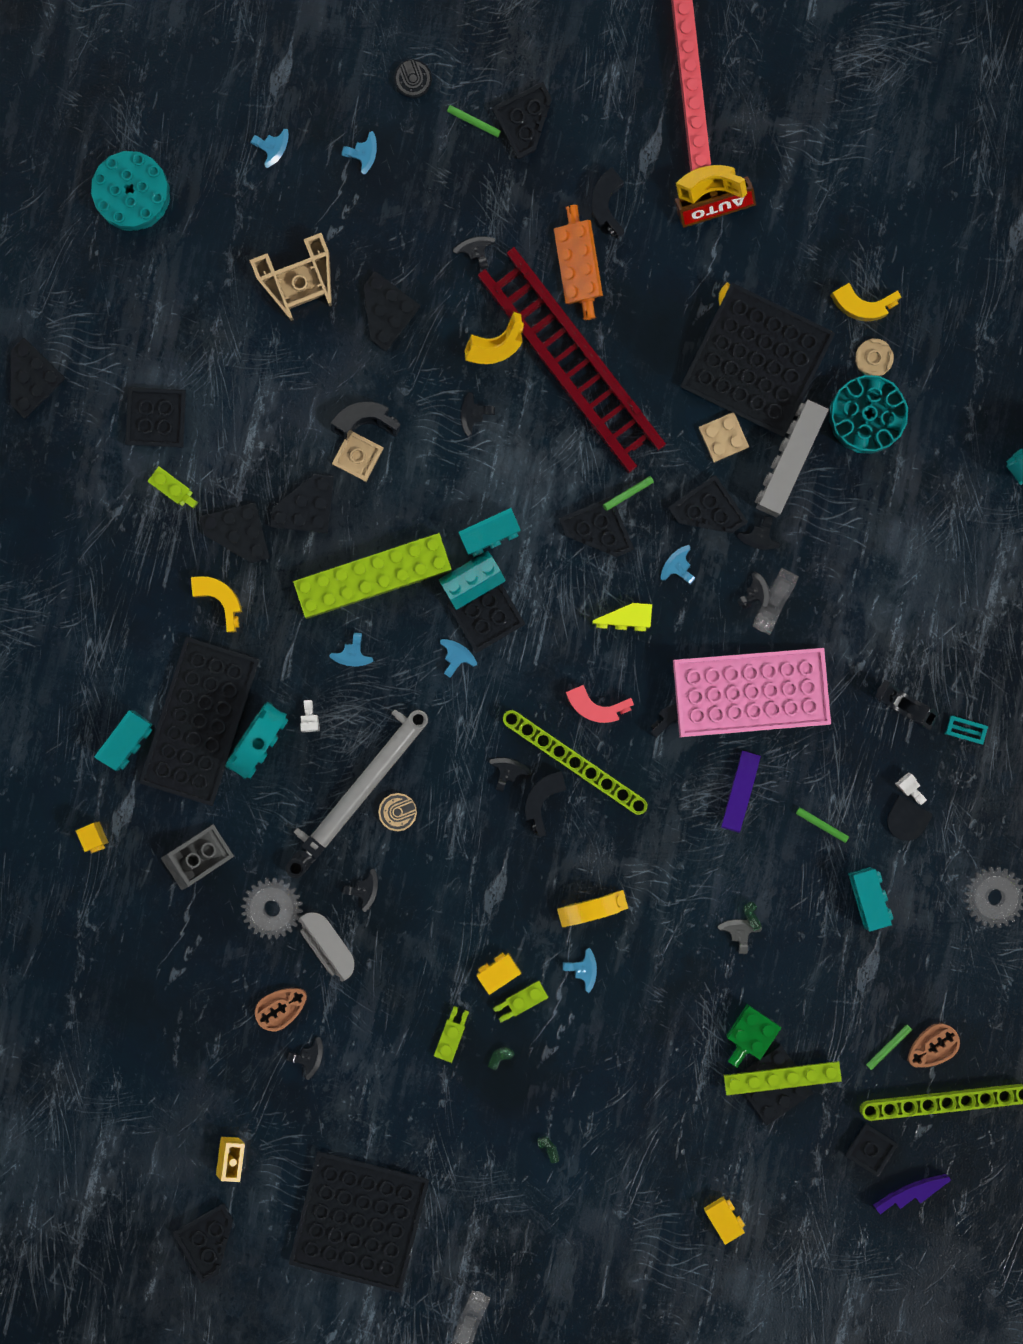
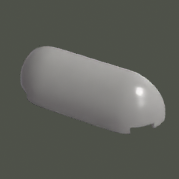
[298,913,354,981]

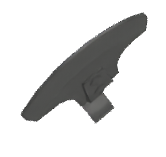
[718,920,762,954]

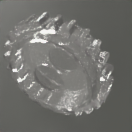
[964,867,1023,928]
[241,878,303,939]

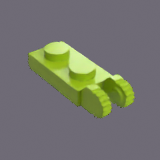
[493,981,548,1022]
[434,1006,469,1063]

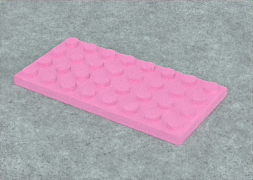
[673,648,831,737]

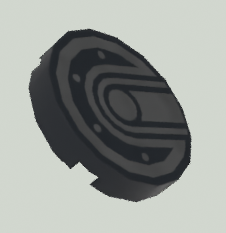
[394,59,432,99]

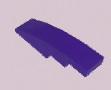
[721,751,761,833]
[873,1174,951,1214]

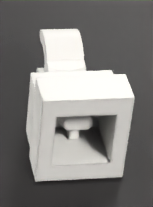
[300,700,320,732]
[895,773,927,805]

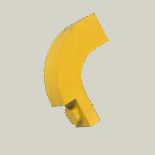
[676,165,747,204]
[830,283,901,321]
[465,312,524,364]
[191,577,242,633]
[557,890,628,927]

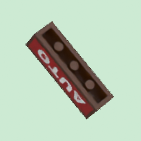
[675,176,756,228]

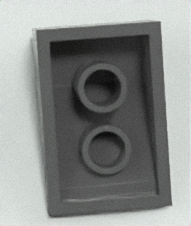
[161,824,234,890]

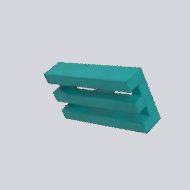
[945,716,988,745]

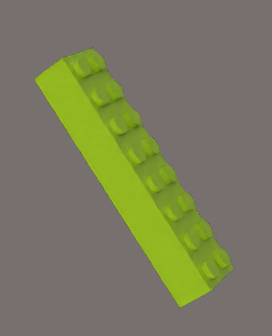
[293,533,452,619]

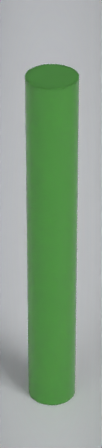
[447,105,501,137]
[603,476,654,511]
[796,807,849,843]
[866,1025,912,1070]

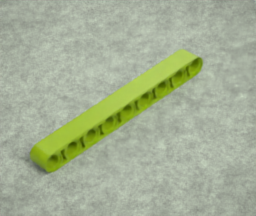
[503,710,647,815]
[860,1084,1023,1121]

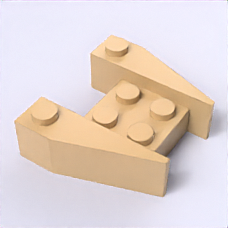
[250,233,332,321]

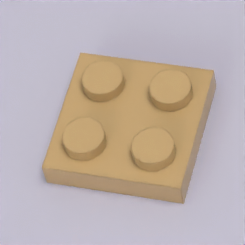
[699,413,749,463]

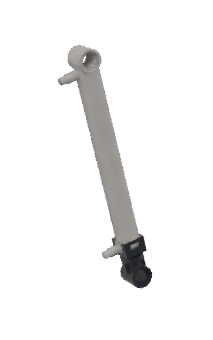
[286,710,428,878]

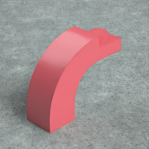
[566,685,634,723]

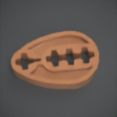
[255,988,307,1031]
[908,1023,960,1067]

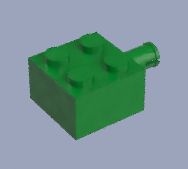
[726,1004,781,1068]

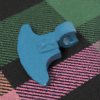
[251,129,289,168]
[342,131,377,175]
[661,545,695,585]
[329,633,373,667]
[440,639,477,678]
[563,948,597,993]

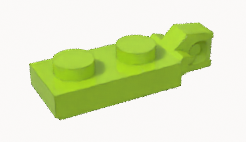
[148,466,198,509]

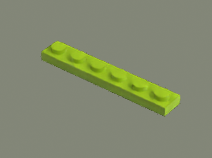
[724,1061,842,1095]

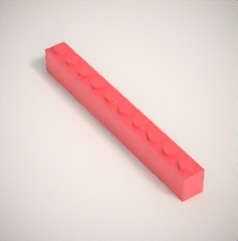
[671,0,711,172]

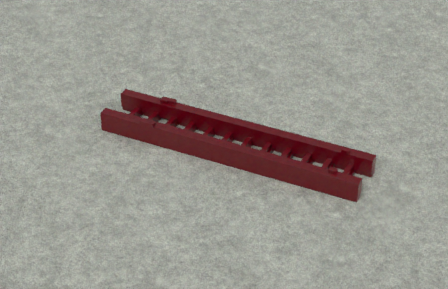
[478,247,666,474]

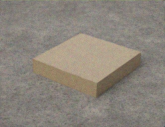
[332,432,384,482]

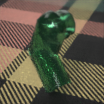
[743,902,762,931]
[488,1047,514,1070]
[537,1136,559,1163]

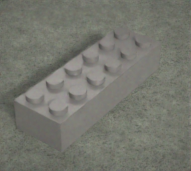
[755,400,829,518]

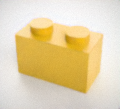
[76,822,109,854]
[476,953,521,995]
[216,1137,245,1182]
[704,1196,745,1245]

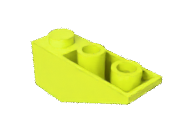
[592,603,652,632]

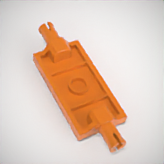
[554,205,603,320]

